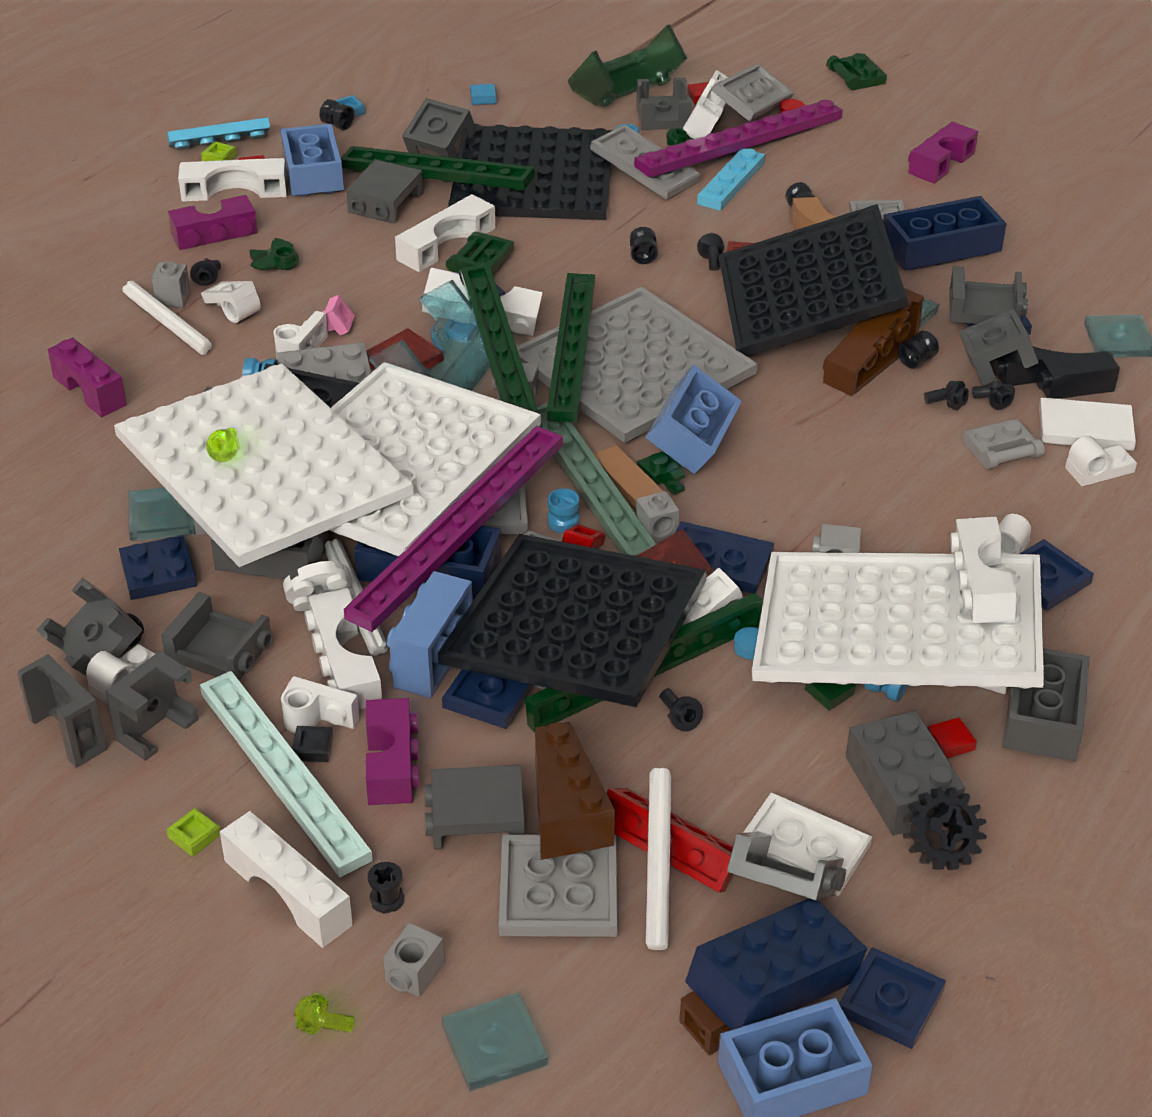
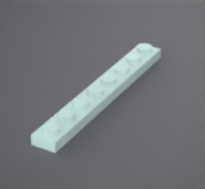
[200,671,373,878]

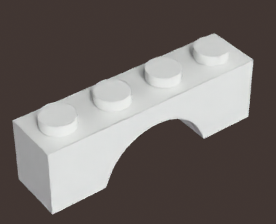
[683,70,728,139]
[178,158,287,202]
[395,194,495,272]
[422,268,542,336]
[950,517,1016,624]
[304,588,382,710]
[220,811,353,948]

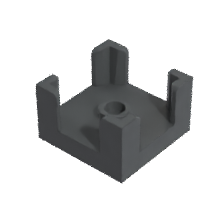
[636,78,692,130]
[402,98,476,158]
[959,309,1038,386]
[37,578,142,676]
[106,651,199,761]

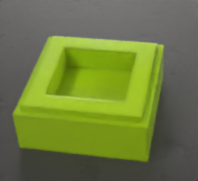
[201,141,237,161]
[166,808,221,857]

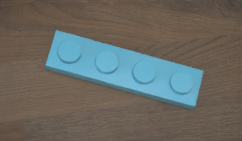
[167,117,270,149]
[697,148,765,211]

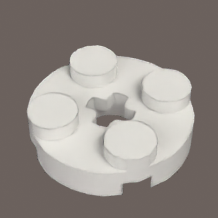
[283,561,352,611]

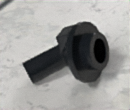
[697,233,724,271]
[190,258,221,286]
[924,381,969,410]
[972,381,1015,410]
[659,688,703,731]

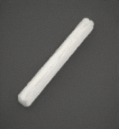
[122,281,212,355]
[324,539,388,656]
[646,768,671,951]

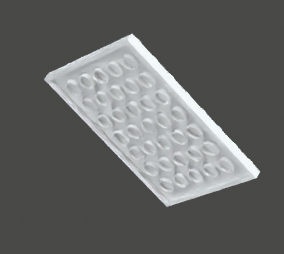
[329,362,541,556]
[114,364,414,567]
[752,552,1044,689]

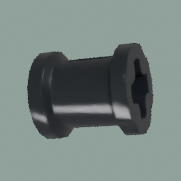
[368,862,404,914]

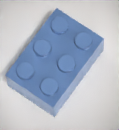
[280,124,344,196]
[645,365,742,475]
[387,571,472,698]
[718,998,873,1117]

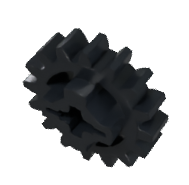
[903,787,987,870]

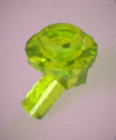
[206,428,240,462]
[294,992,354,1035]

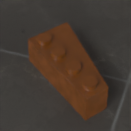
[823,288,924,396]
[535,722,615,860]

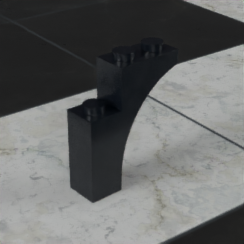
[989,346,1120,399]

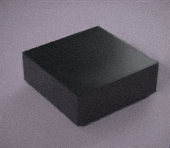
[292,726,333,762]

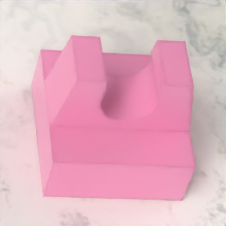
[323,295,355,336]

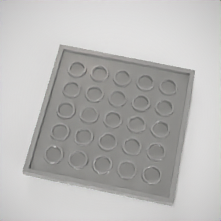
[517,287,758,443]

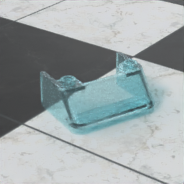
[369,280,490,391]

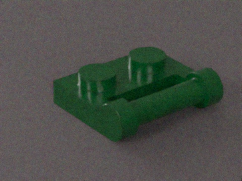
[826,53,887,90]
[446,231,514,274]

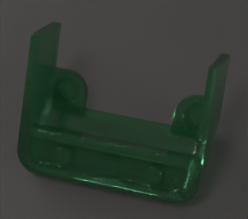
[567,24,688,108]

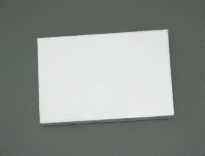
[1039,398,1136,451]
[743,792,872,896]

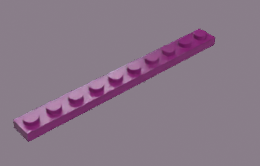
[634,100,843,178]
[343,426,563,632]

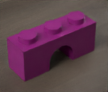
[908,121,978,184]
[168,195,258,250]
[48,337,127,418]
[366,698,419,805]

